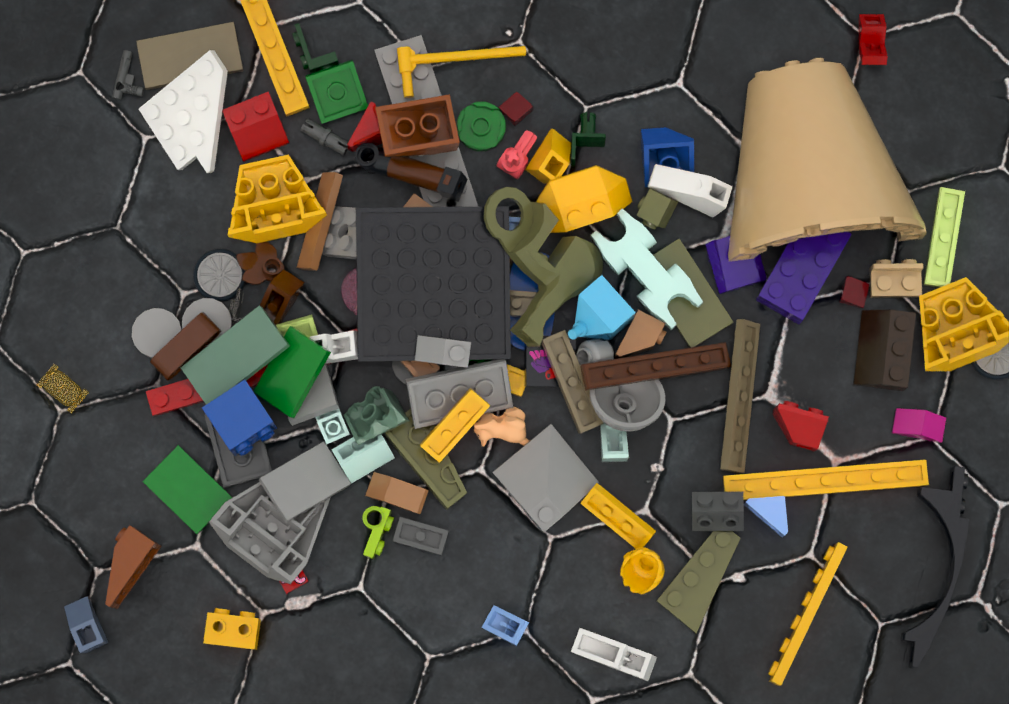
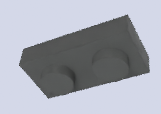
[393,517,449,556]

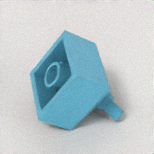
[568,275,636,340]

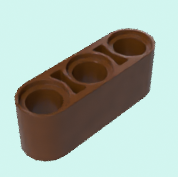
[150,312,221,381]

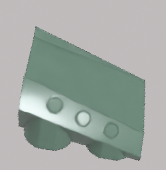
[343,386,410,445]

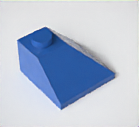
[641,127,694,187]

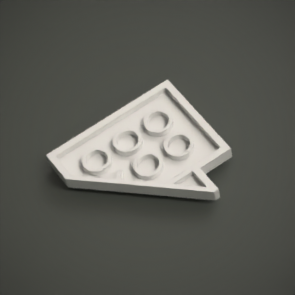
[139,50,228,173]

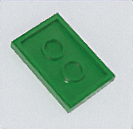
[253,326,331,418]
[142,445,233,535]

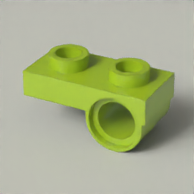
[363,506,394,560]

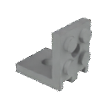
[322,206,356,259]

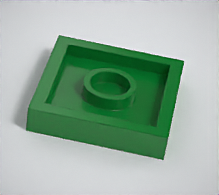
[305,60,368,124]

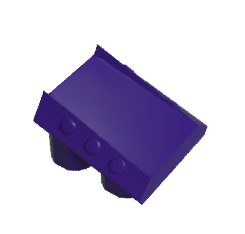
[706,236,767,294]

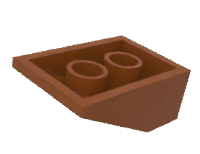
[375,94,460,157]
[105,525,162,609]

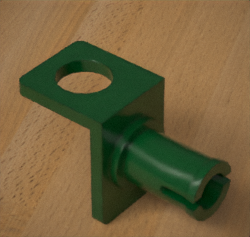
[571,112,606,169]

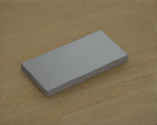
[405,359,513,429]

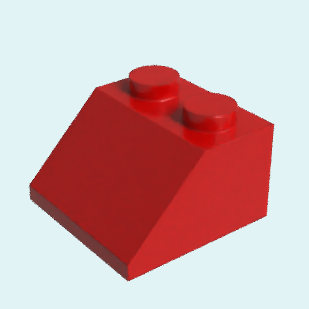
[222,92,289,162]

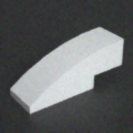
[310,330,358,364]
[571,628,657,681]

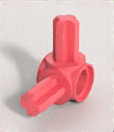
[496,130,537,180]

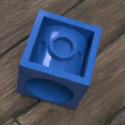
[202,380,277,456]

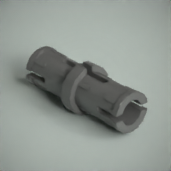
[300,118,349,156]

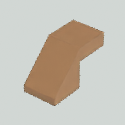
[365,472,429,514]

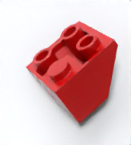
[772,401,829,451]

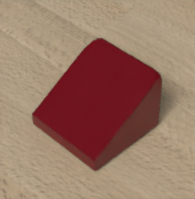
[498,92,533,126]
[839,276,869,308]

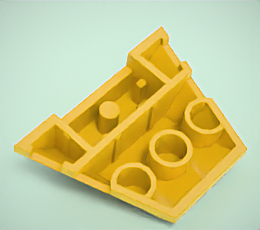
[227,154,327,243]
[919,277,1009,371]

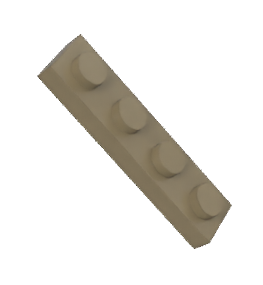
[541,330,604,433]

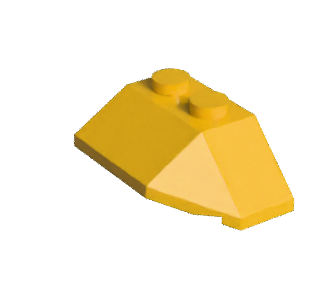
[536,165,632,233]

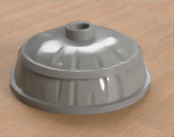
[589,379,665,431]

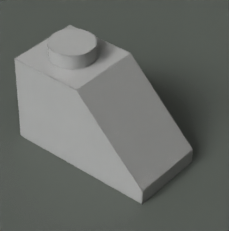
[414,335,471,368]

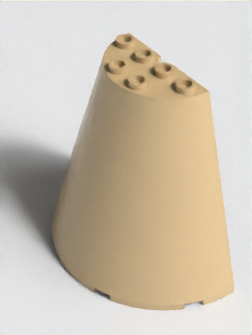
[728,58,926,261]

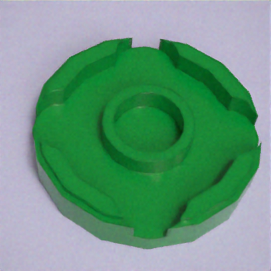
[457,102,505,151]

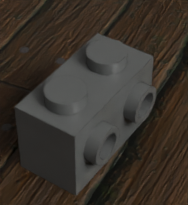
[692,492,744,531]

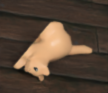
[474,407,530,447]

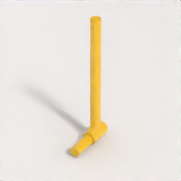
[397,46,526,98]

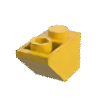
[525,129,571,184]

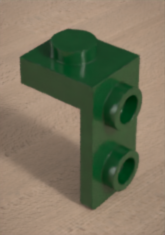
[292,23,339,73]

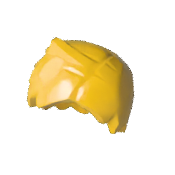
[620,547,665,594]

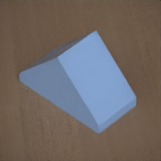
[744,496,788,537]
[482,605,529,647]

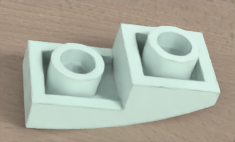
[315,409,350,444]

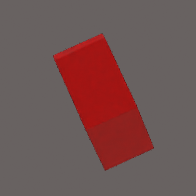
[859,14,888,65]

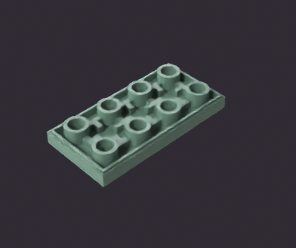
[180,305,290,405]

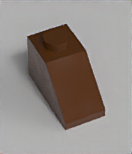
[260,269,304,325]

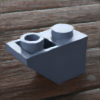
[64,596,108,653]

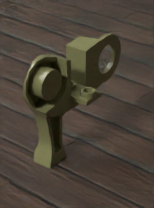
[484,187,603,347]

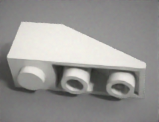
[648,164,732,218]

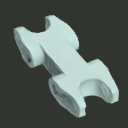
[591,209,703,330]

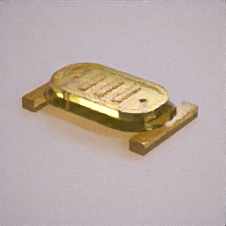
[36,364,89,413]

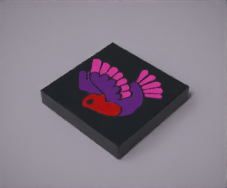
[525,336,576,387]

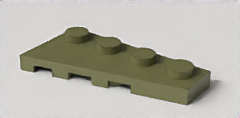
[383,409,467,510]
[656,531,740,634]

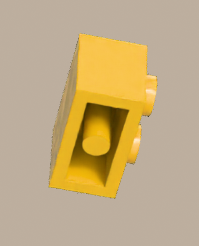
[203,608,261,650]

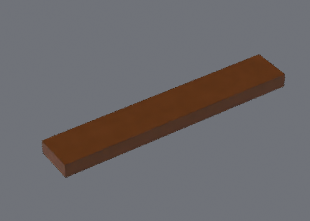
[580,342,731,391]

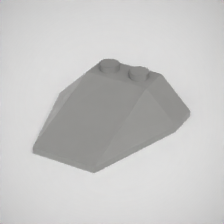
[209,482,331,584]

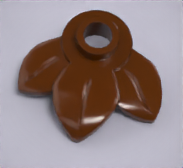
[236,242,284,285]

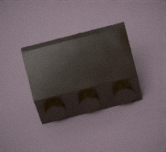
[853,310,916,391]

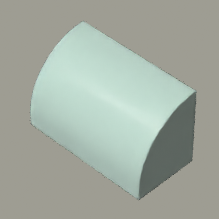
[332,434,395,484]

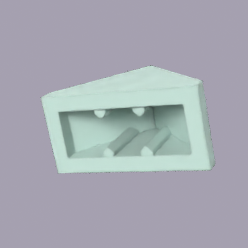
[600,423,629,462]

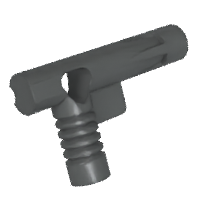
[112,50,145,101]

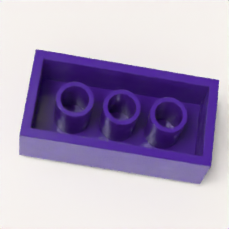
[756,232,852,325]

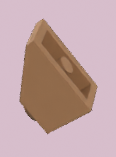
[614,310,667,359]

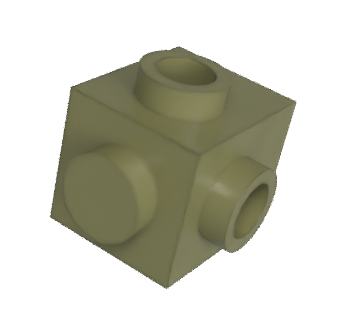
[637,189,679,230]

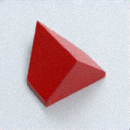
[347,102,382,152]

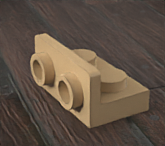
[870,259,923,298]

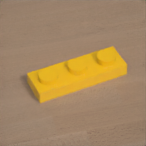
[420,388,490,463]
[580,483,656,549]

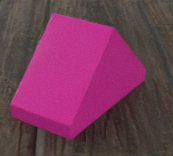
[892,408,946,443]

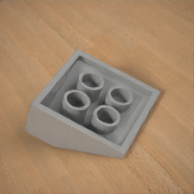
[492,424,599,532]

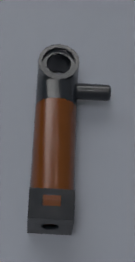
[355,142,468,202]

